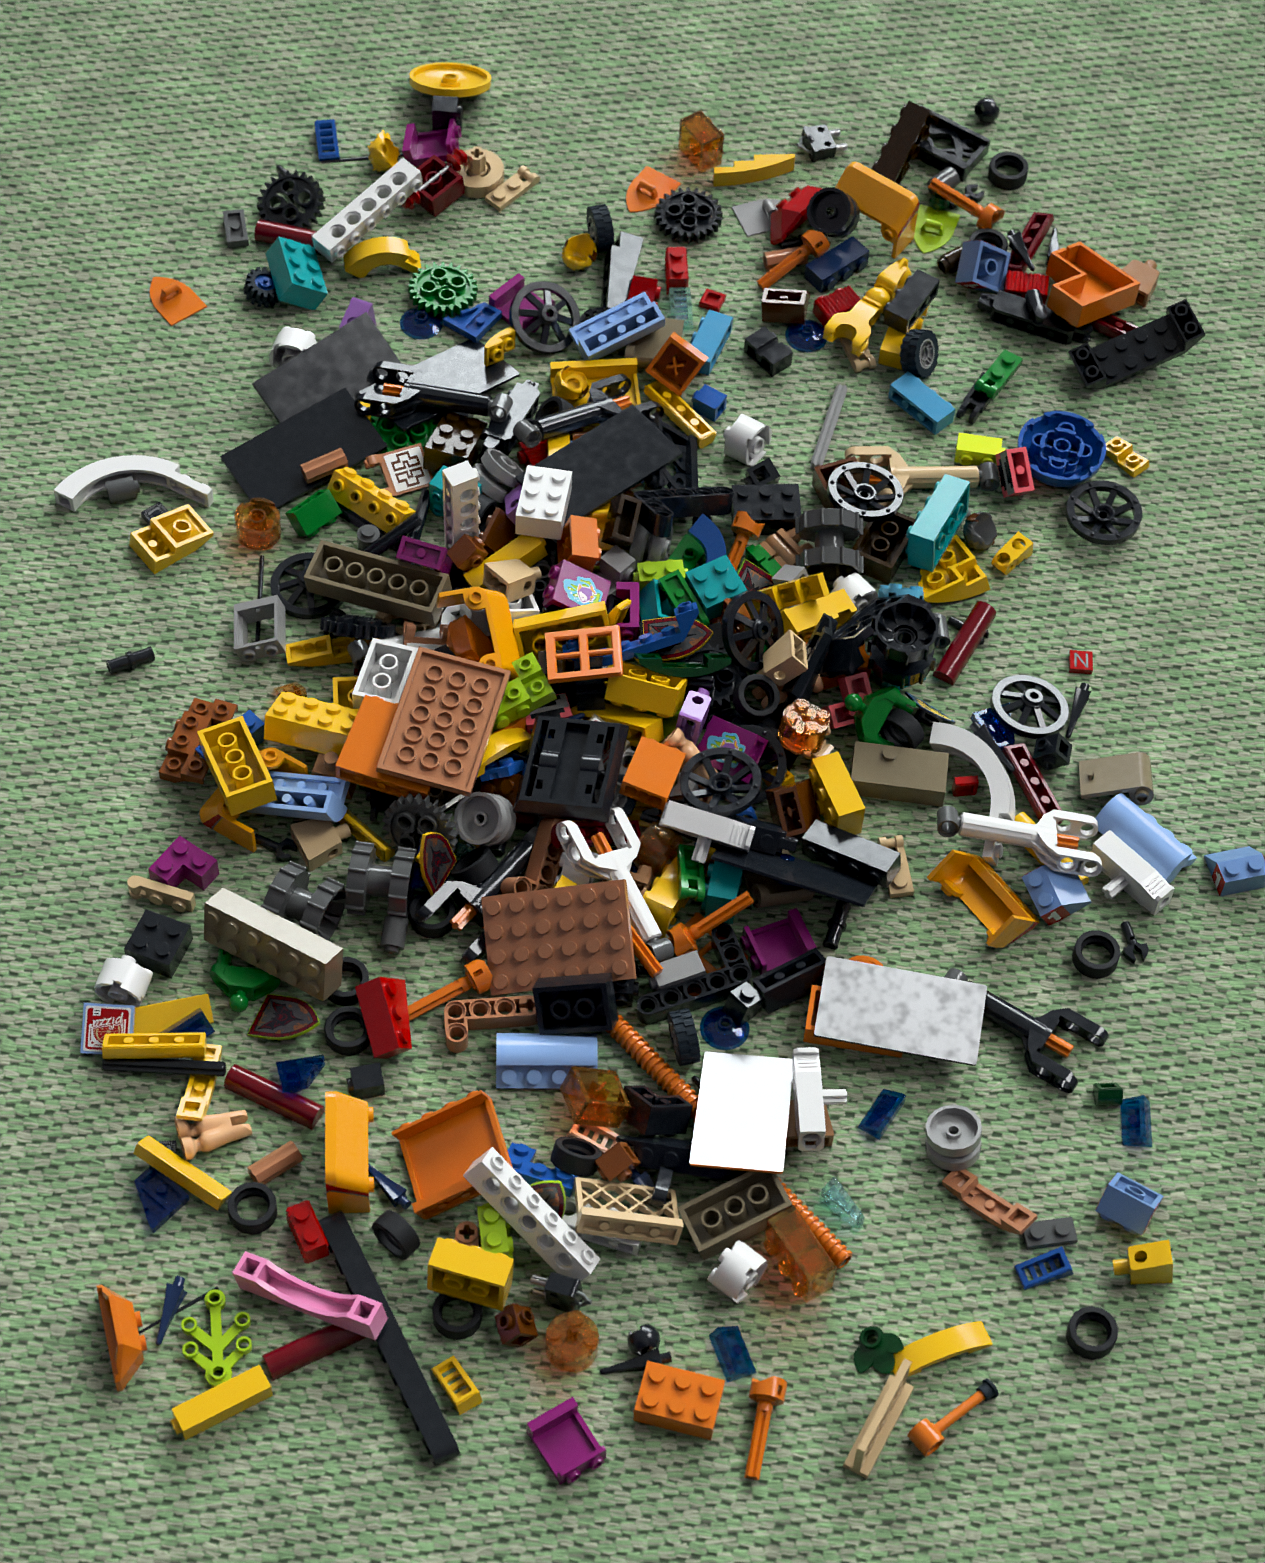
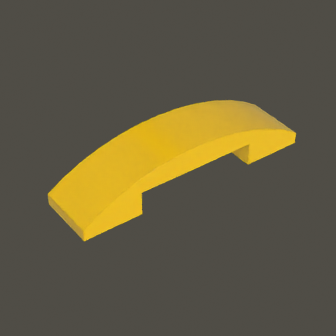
[477,728,531,778]
[176,1044,222,1122]
[893,1321,993,1377]

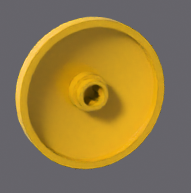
[409,62,491,98]

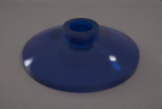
[400,307,443,339]
[785,319,827,352]
[700,1006,750,1050]

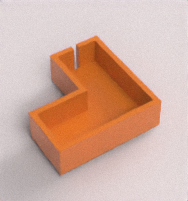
[1046,242,1141,328]

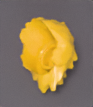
[368,130,400,172]

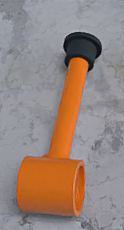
[907,1378,999,1457]

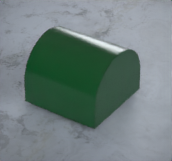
[1093,1083,1123,1106]

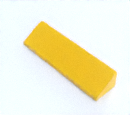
[338,809,396,862]
[134,994,214,1033]
[133,1135,232,1211]

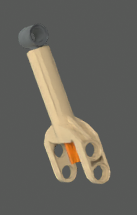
[844,446,1000,510]

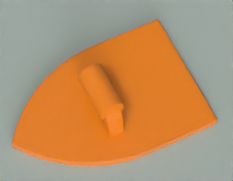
[626,166,681,212]
[150,277,207,326]

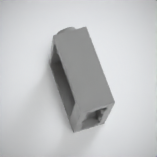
[234,595,286,662]

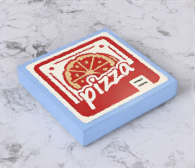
[80,1003,135,1054]

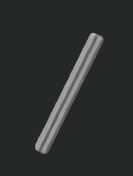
[810,384,847,469]

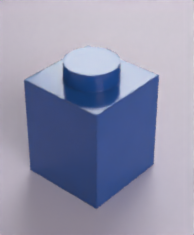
[691,384,727,422]

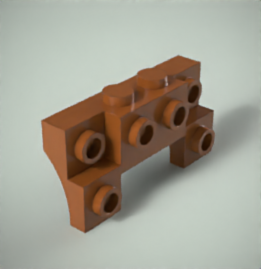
[159,698,238,784]

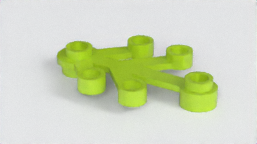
[181,1289,252,1387]

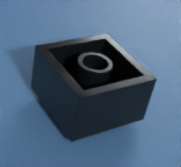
[124,909,193,979]

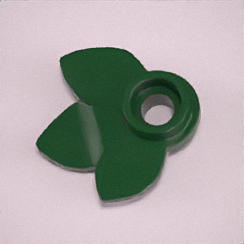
[854,1326,904,1375]

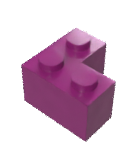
[148,836,219,890]

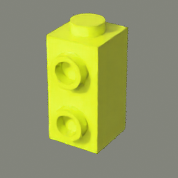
[954,433,1005,468]

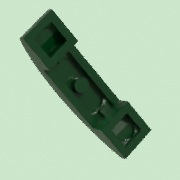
[634,653,732,677]

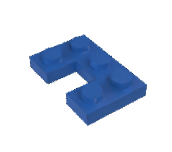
[508,1143,581,1198]

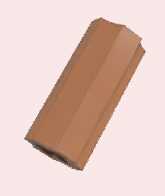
[762,246,808,271]
[300,448,349,484]
[247,1141,303,1185]

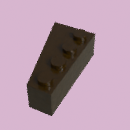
[871,101,939,185]

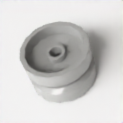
[473,448,523,504]
[629,522,673,568]
[454,792,516,847]
[925,1105,982,1171]

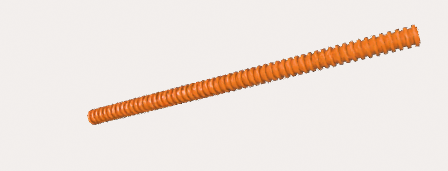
[606,1011,853,1269]

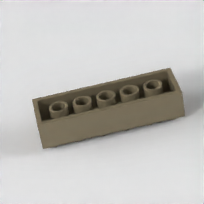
[303,540,452,627]
[204,888,343,1002]

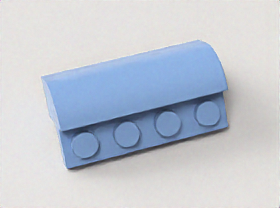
[569,292,665,360]
[247,771,350,822]
[1093,793,1197,883]
[496,1033,598,1089]

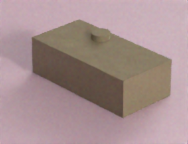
[850,741,949,807]
[677,1171,796,1260]

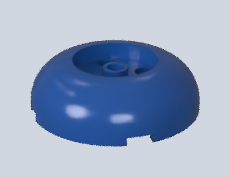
[1017,411,1106,487]

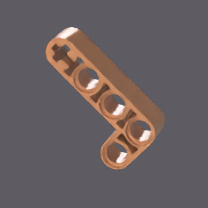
[500,817,568,894]
[444,995,538,1053]

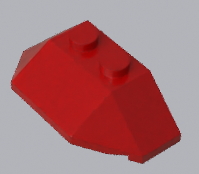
[770,185,823,245]

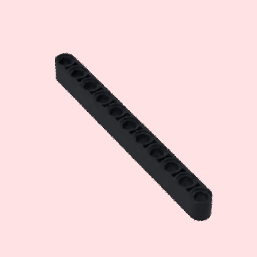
[318,1210,460,1466]

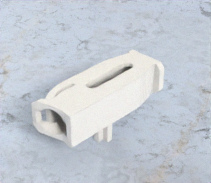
[659,800,756,864]
[1090,830,1175,916]
[791,1047,847,1151]

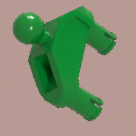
[844,686,916,746]
[210,948,281,1013]

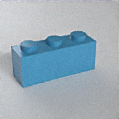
[691,309,733,375]
[888,371,955,435]

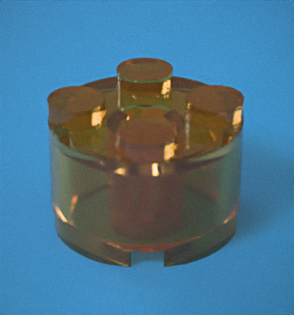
[234,498,282,550]
[777,699,830,754]
[633,820,684,877]
[546,1310,599,1373]

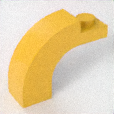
[343,237,421,278]

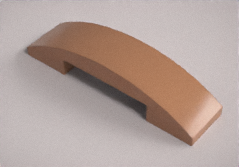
[942,1169,1038,1235]

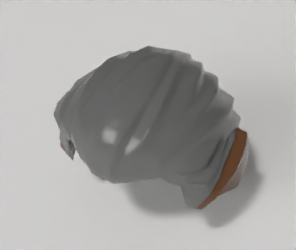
[963,511,997,550]

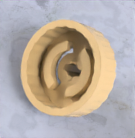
[456,147,504,198]

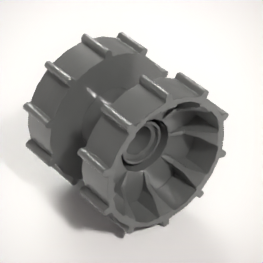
[795,507,864,581]
[345,841,418,919]
[261,861,346,941]

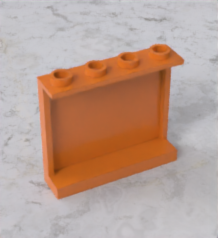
[335,695,432,800]
[391,1090,513,1220]

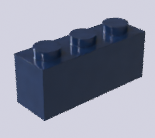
[804,236,870,293]

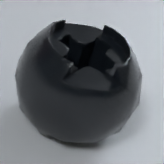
[974,97,1000,123]
[627,1324,661,1356]

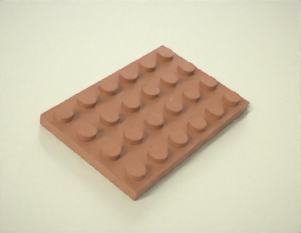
[377,646,511,797]
[481,879,636,996]

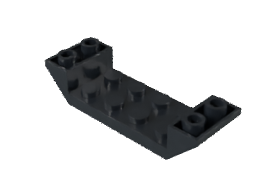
[1068,299,1205,389]
[819,594,932,678]

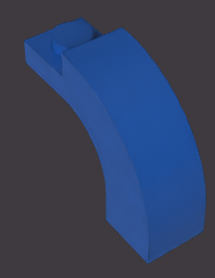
[687,514,726,564]

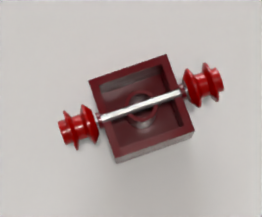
[401,148,468,217]

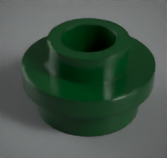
[928,193,949,211]

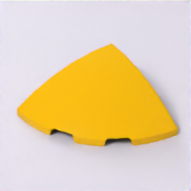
[918,535,990,603]

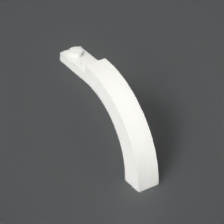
[54,455,214,512]
[929,722,1015,866]

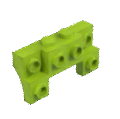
[492,652,557,733]

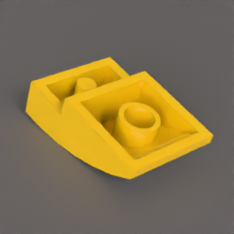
[129,504,214,574]

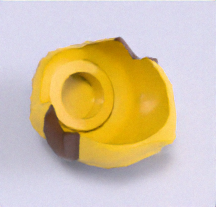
[561,233,597,270]
[554,366,589,400]

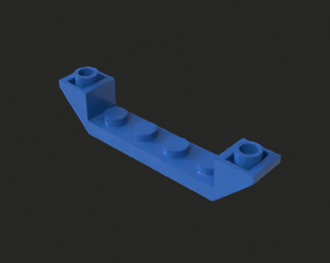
[562,601,699,666]

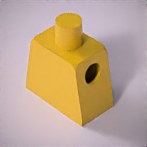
[1112,1240,1173,1284]

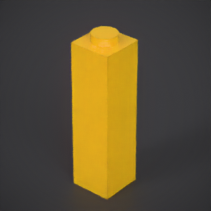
[463,535,548,589]
[170,1365,273,1440]

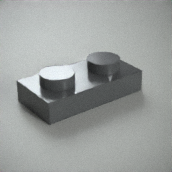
[223,209,249,248]
[1022,1217,1078,1250]

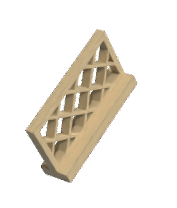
[574,1177,684,1245]
[843,1358,914,1479]

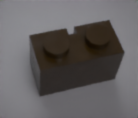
[601,494,642,549]

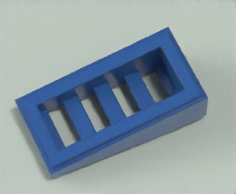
[314,119,340,161]
[1014,1246,1073,1290]

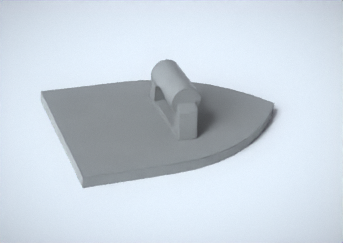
[732,199,781,237]

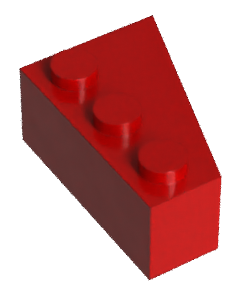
[355,977,412,1059]

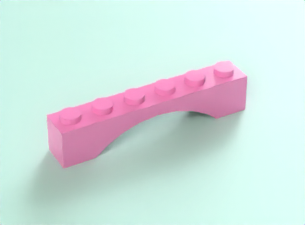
[232,1251,388,1341]

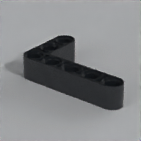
[633,486,734,538]
[637,923,752,1025]

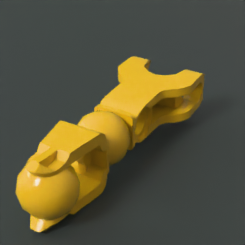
[823,258,911,357]

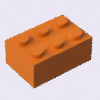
[633,1361,725,1440]

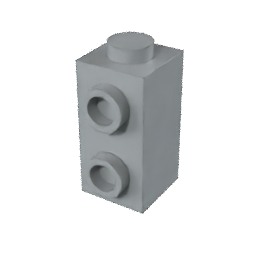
[647,950,706,991]

